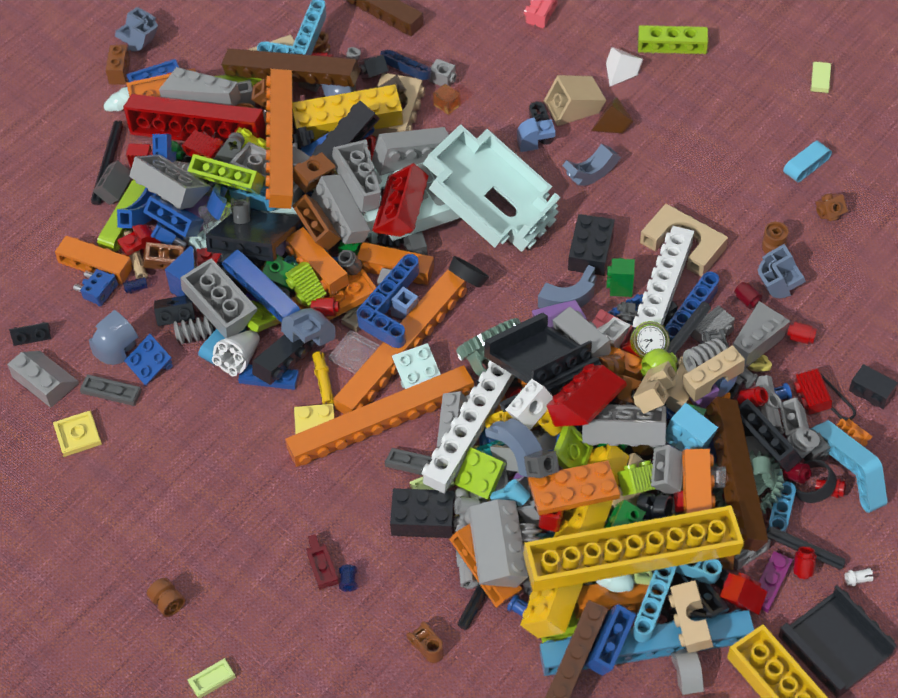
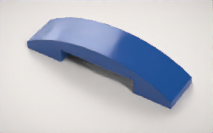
[207,183,228,220]

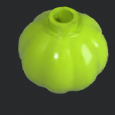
[641,348,678,377]

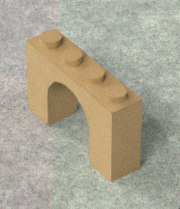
[370,73,425,138]
[640,203,728,277]

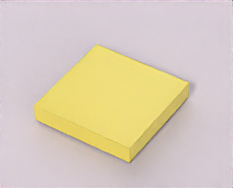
[53,410,102,457]

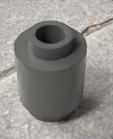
[338,250,362,275]

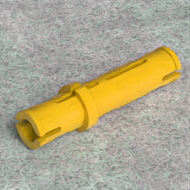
[312,351,334,404]

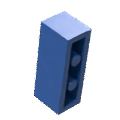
[143,196,204,237]
[584,604,636,676]

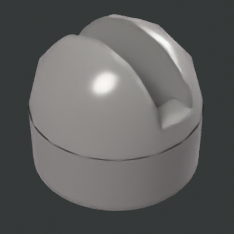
[346,47,361,61]

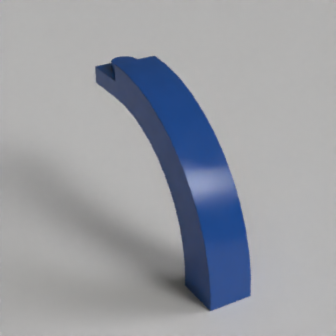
[117,134,176,228]

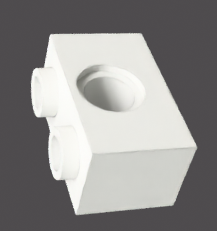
[506,379,553,430]

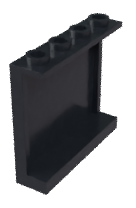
[205,210,304,262]
[484,313,592,384]
[778,585,897,698]

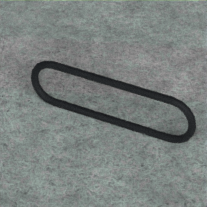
[820,373,856,421]

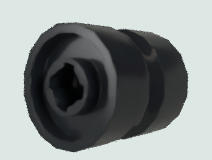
[637,492,673,520]

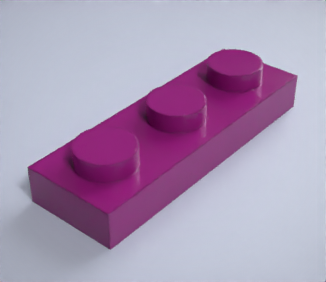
[759,551,793,613]

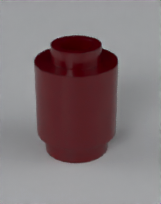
[734,282,762,309]
[780,462,811,484]

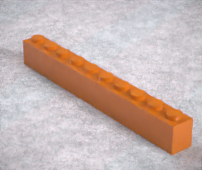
[265,69,293,209]
[333,270,467,414]
[285,365,474,467]

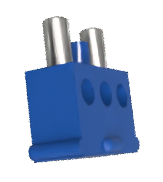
[151,222,190,248]
[73,269,118,307]

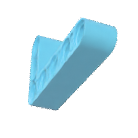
[257,0,327,55]
[810,420,887,513]
[632,559,722,643]

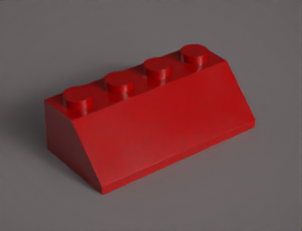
[372,163,429,237]
[546,364,627,427]

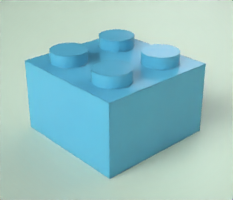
[665,403,718,452]

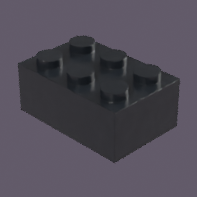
[568,214,615,276]
[390,488,454,538]

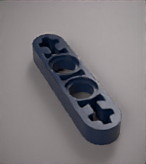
[380,50,432,80]

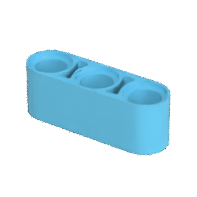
[783,140,832,183]

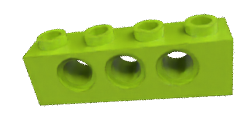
[638,25,708,54]
[188,154,266,195]

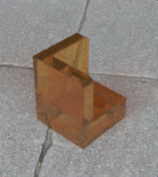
[433,84,461,115]

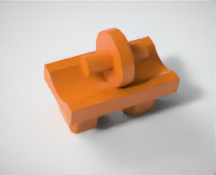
[836,418,873,446]

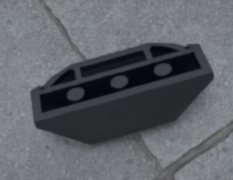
[660,563,729,618]

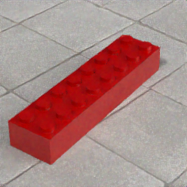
[123,94,266,144]

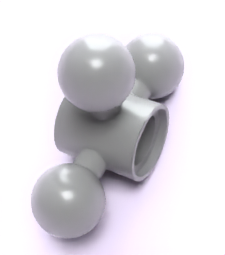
[453,488,480,530]

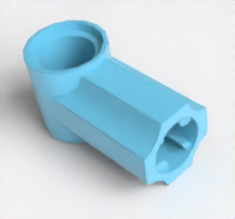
[490,479,531,507]

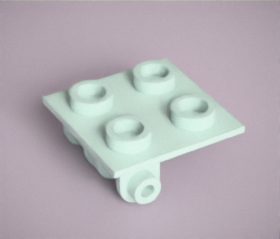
[392,343,441,389]

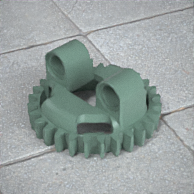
[456,318,521,376]
[711,450,785,514]

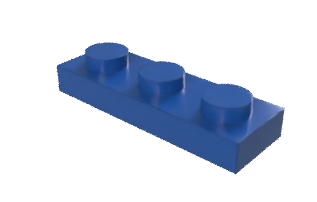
[126,59,179,82]
[238,364,299,390]

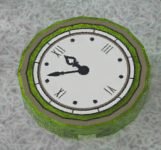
[630,321,670,359]

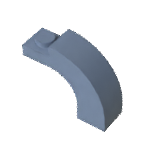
[562,143,621,186]
[538,265,597,308]
[485,418,542,477]

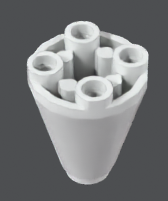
[212,330,260,376]

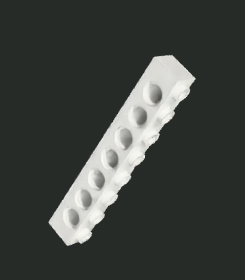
[633,226,694,335]
[422,361,516,494]

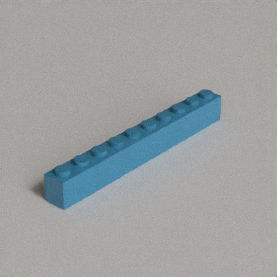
[539,610,754,676]

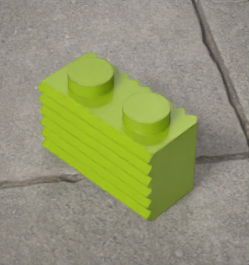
[285,262,327,307]
[617,460,656,496]

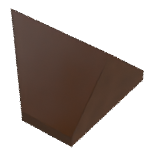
[591,97,634,134]

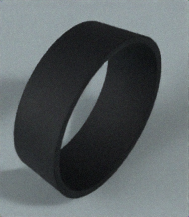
[449,256,489,288]
[791,459,837,503]

